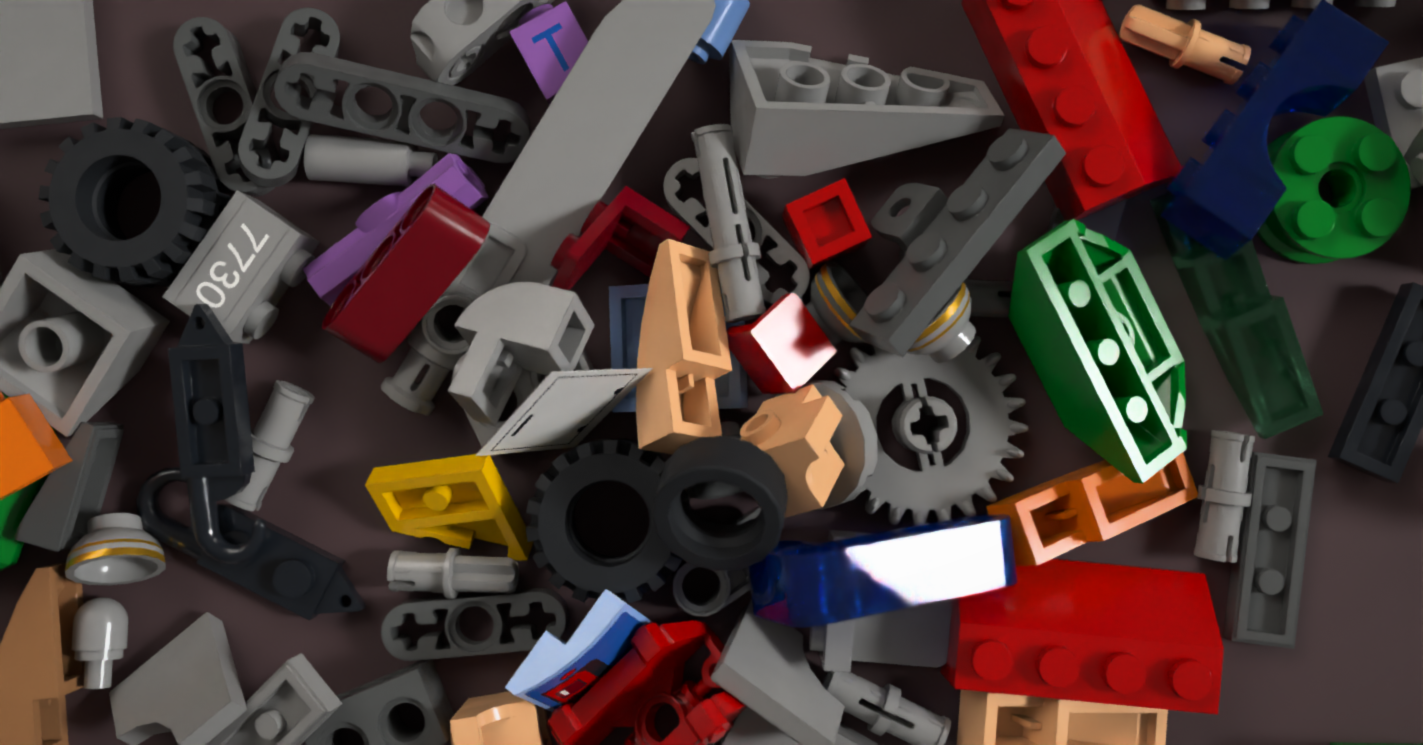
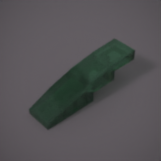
[1150,176,1323,439]

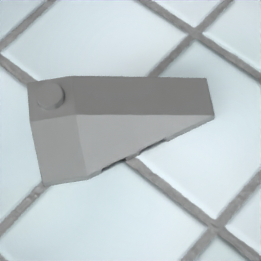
[729,40,1005,179]

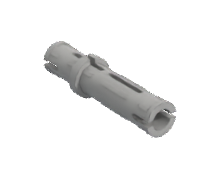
[691,124,767,323]

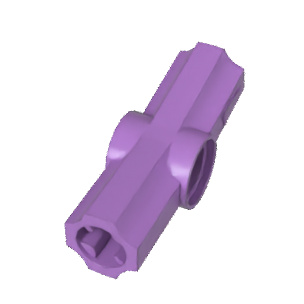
[303,153,489,307]

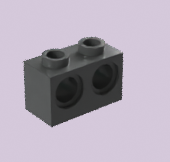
[305,659,455,745]

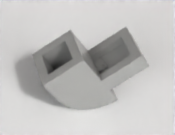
[448,282,595,426]

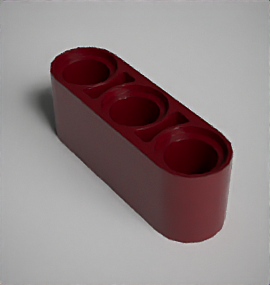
[322,183,490,363]

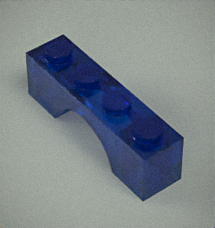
[1161,0,1389,260]

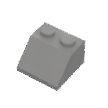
[0,249,170,437]

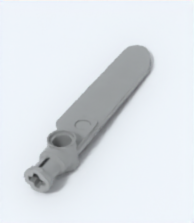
[380,0,716,416]

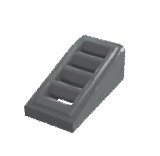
[14,422,124,552]

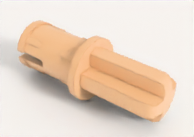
[1119,5,1251,85]

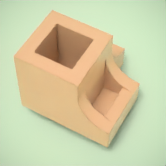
[740,384,845,518]
[450,691,552,745]

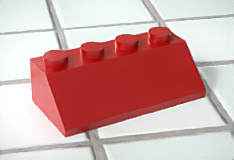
[961,0,1184,221]
[940,548,1224,715]

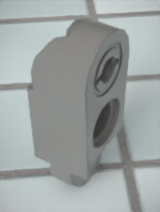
[410,0,554,86]

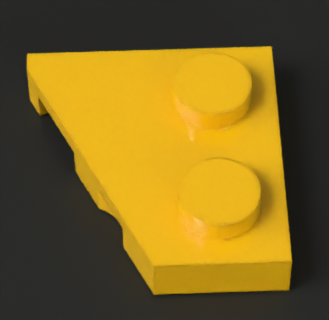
[365,454,534,561]

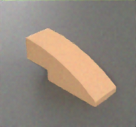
[636,239,732,455]
[957,690,1168,745]

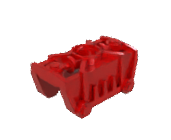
[547,620,747,745]

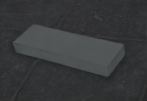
[1223,452,1316,649]

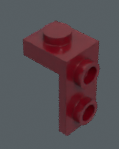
[550,186,690,291]

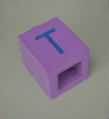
[509,1,588,106]

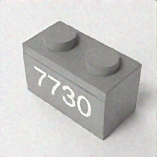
[162,190,320,344]

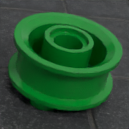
[1245,116,1411,264]

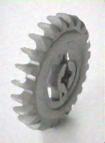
[833,336,1029,529]

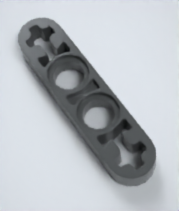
[274,52,530,163]

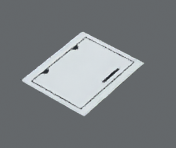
[475,368,653,456]

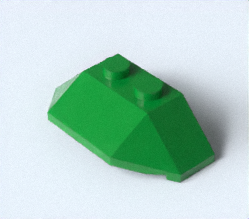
[1008,219,1187,483]

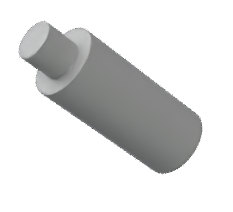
[304,134,438,187]

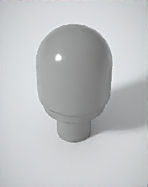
[71,597,128,689]

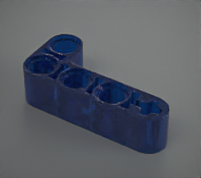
[748,514,1018,627]

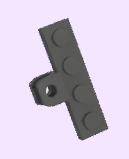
[849,128,1066,357]

